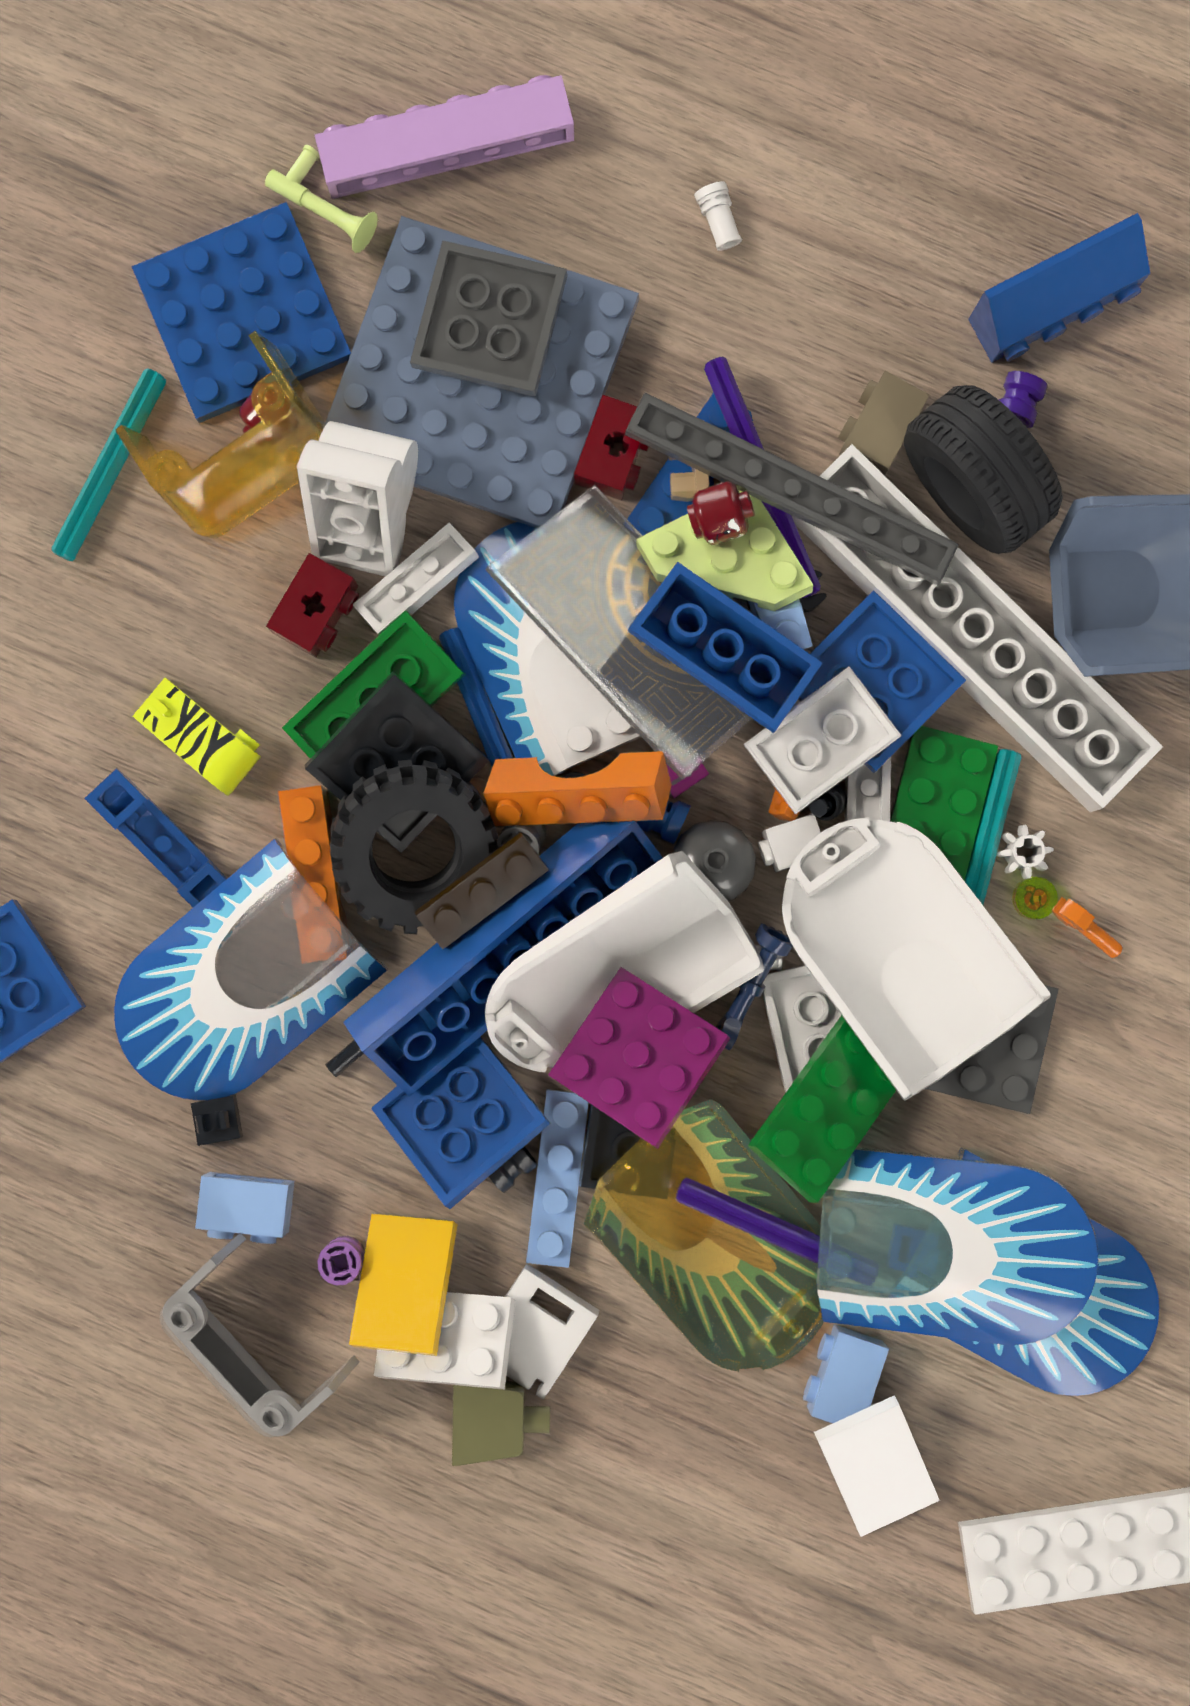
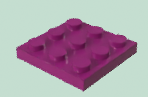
[548,967,731,1149]

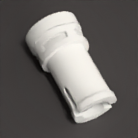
[694,181,742,251]

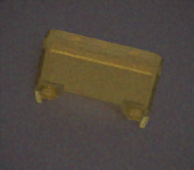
[115,331,326,538]

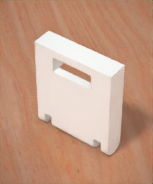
[505,1263,599,1399]

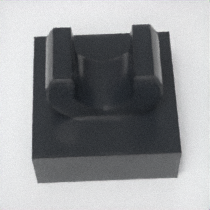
[190,1095,243,1146]

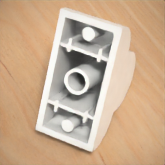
[297,421,418,576]

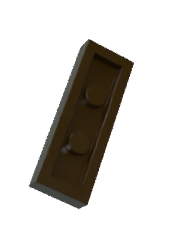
[415,832,549,949]

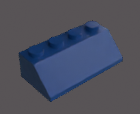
[968,213,1150,363]
[627,562,823,733]

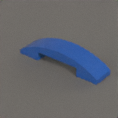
[84,768,227,907]

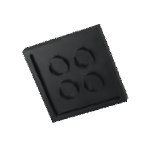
[305,671,489,853]

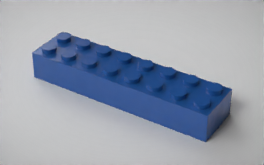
[343,821,663,1097]

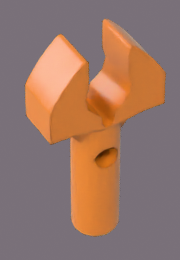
[1052,897,1123,958]

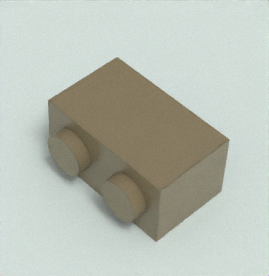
[838,371,930,476]

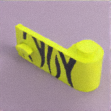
[132,678,261,796]

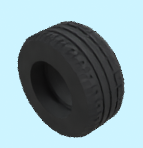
[904,385,1063,554]

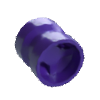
[999,371,1048,429]

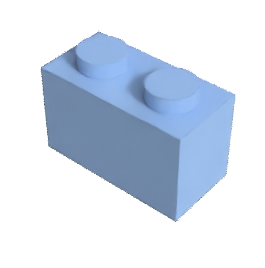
[195,1172,295,1244]
[803,1324,889,1423]

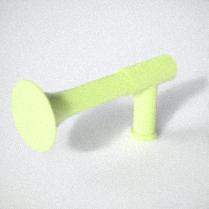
[265,145,378,253]

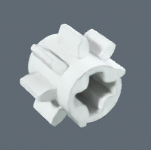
[996,825,1054,879]

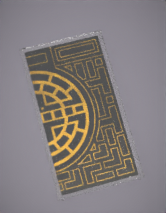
[486,485,752,780]

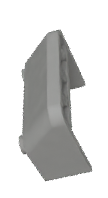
[160,1233,360,1437]

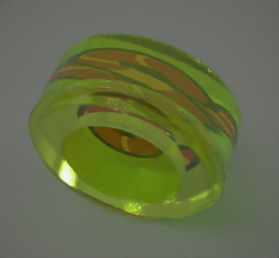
[1012,877,1058,920]

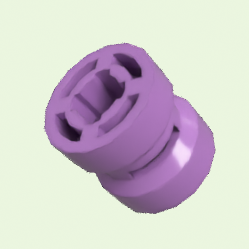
[317,1236,365,1285]

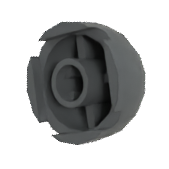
[672,820,756,902]

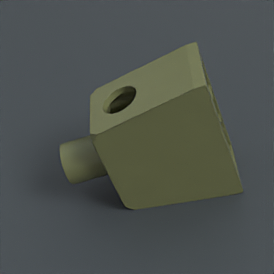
[452,1380,550,1466]

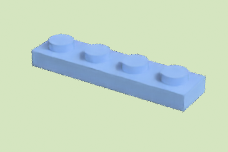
[526,1089,588,1268]

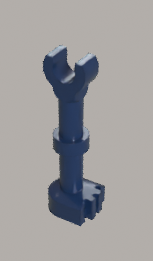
[716,923,793,1051]

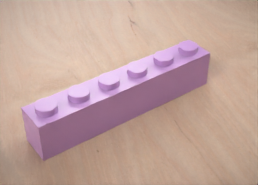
[315,75,574,199]

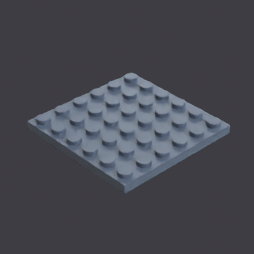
[322,216,639,532]

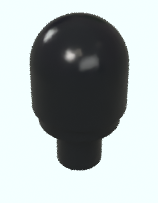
[809,785,847,821]

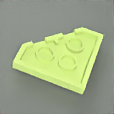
[636,490,813,611]

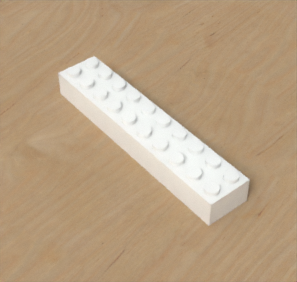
[792,444,1163,812]

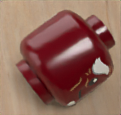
[687,481,755,545]

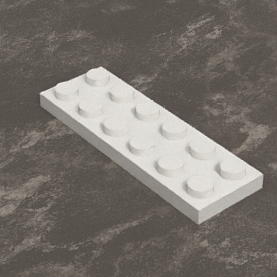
[958,1487,1190,1615]

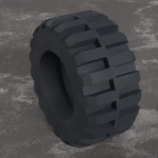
[330,760,498,934]

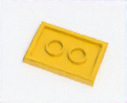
[349,1214,458,1356]

